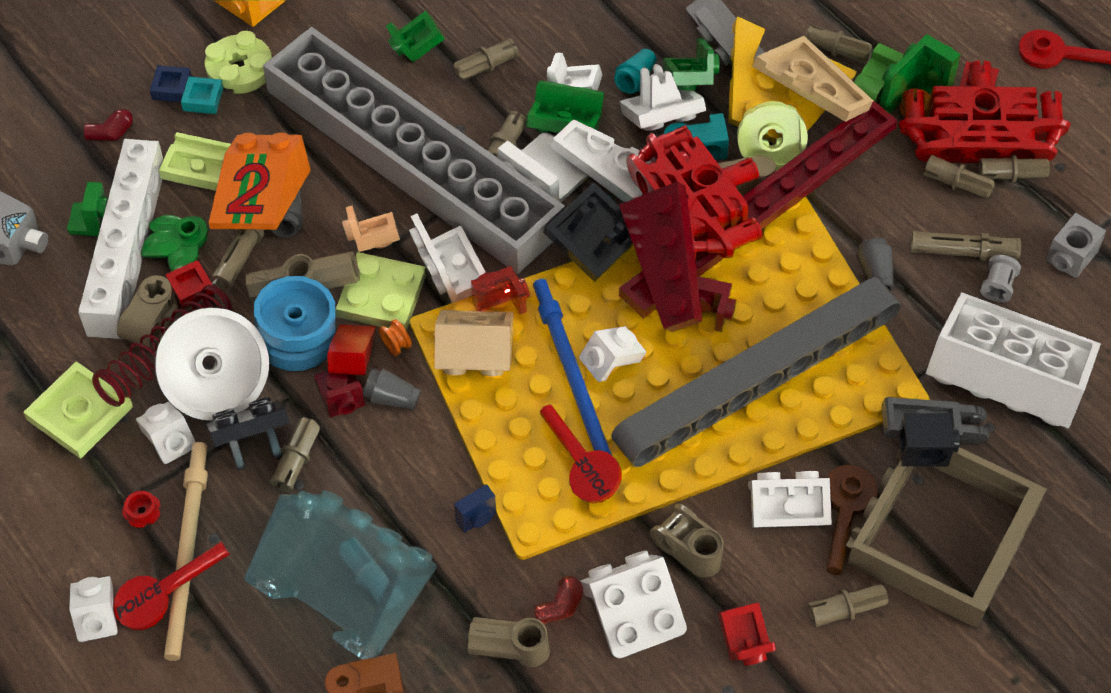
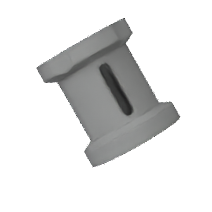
[980,255,1021,303]

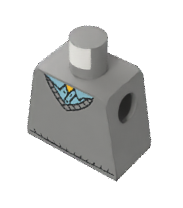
[0,191,48,266]

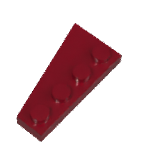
[619,181,703,332]

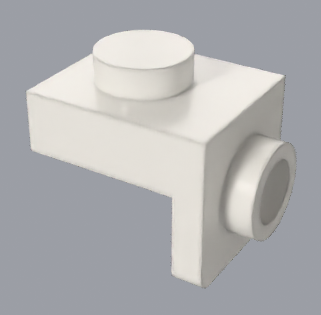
[547,53,603,91]
[579,326,646,382]
[136,401,195,464]
[69,576,118,642]

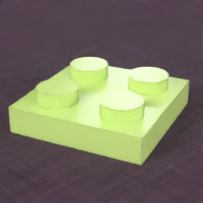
[335,252,427,331]
[23,361,133,459]

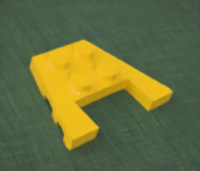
[728,17,857,144]

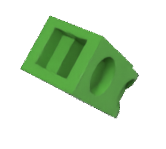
[854,43,904,105]

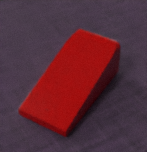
[327,324,376,375]

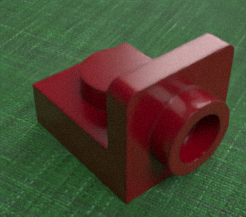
[697,276,737,332]
[314,370,365,418]

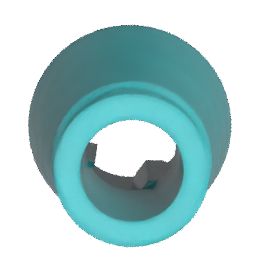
[614,49,657,94]

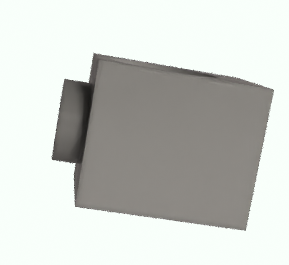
[1046,212,1106,278]

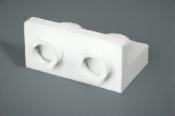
[748,471,832,528]

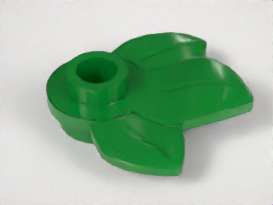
[141,215,209,271]

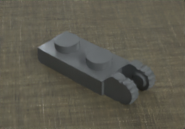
[882,397,989,445]

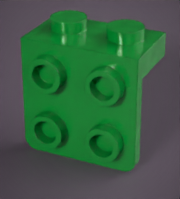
[878,34,961,114]

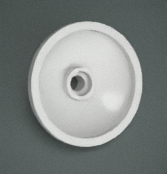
[155,308,269,420]

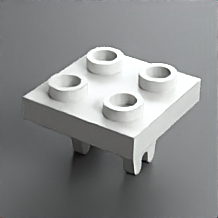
[620,64,706,131]

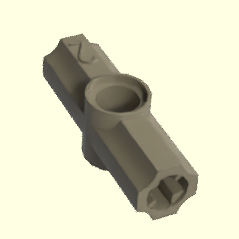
[246,251,360,305]

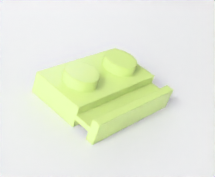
[158,132,231,191]

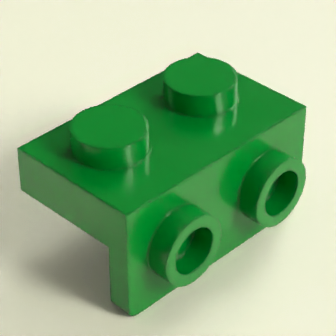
[663,38,720,91]
[526,80,604,134]

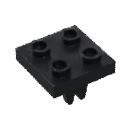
[543,183,633,282]
[206,397,290,471]

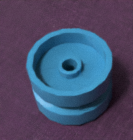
[254,276,335,371]

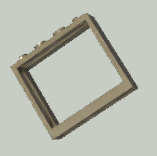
[846,447,1047,629]

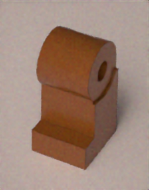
[325,653,404,693]

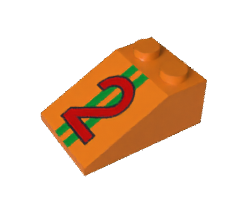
[209,133,311,230]

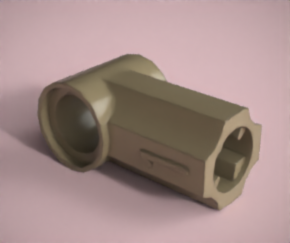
[468,617,550,667]

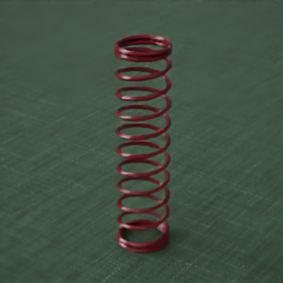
[92,285,233,407]

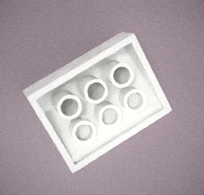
[925,292,1101,428]

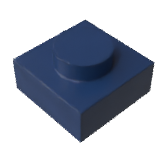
[150,65,192,102]
[454,484,496,533]

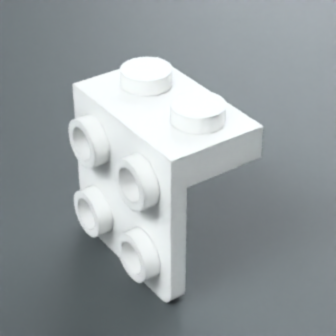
[498,132,590,202]
[409,213,492,303]
[580,551,687,658]

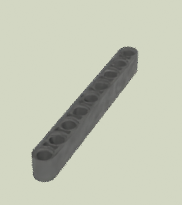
[611,277,901,467]

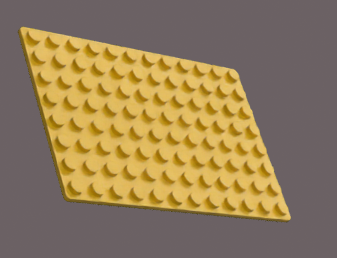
[410,197,930,560]

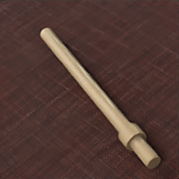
[164,442,208,661]

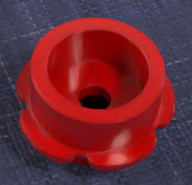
[122,491,161,528]

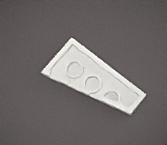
[550,120,652,202]

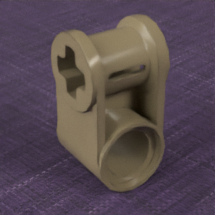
[117,275,178,349]
[650,504,724,578]

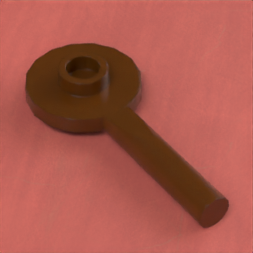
[827,465,878,575]

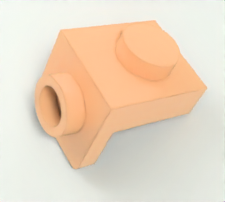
[342,205,400,252]

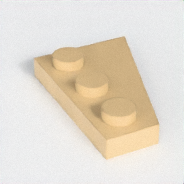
[752,36,873,122]

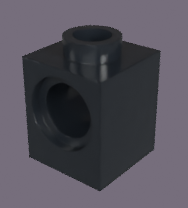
[898,413,960,467]

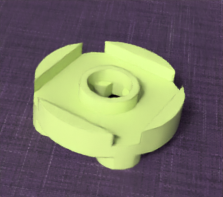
[205,31,272,94]
[737,101,808,171]

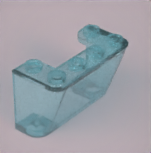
[244,491,437,659]

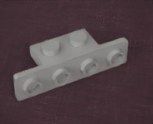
[686,0,765,66]

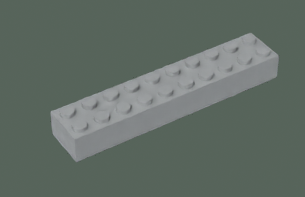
[263,27,565,274]

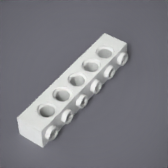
[78,139,164,339]

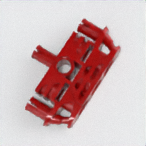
[898,60,1071,163]
[626,125,763,259]

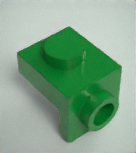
[386,11,445,63]
[67,182,109,236]

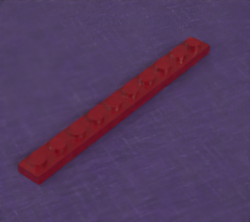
[619,101,898,319]

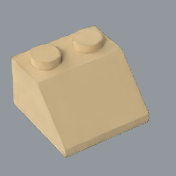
[435,310,514,376]

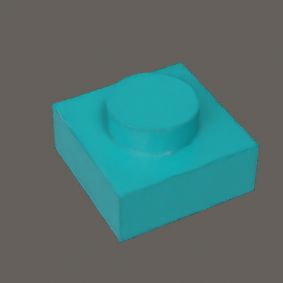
[181,76,224,114]

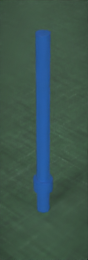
[533,279,612,455]

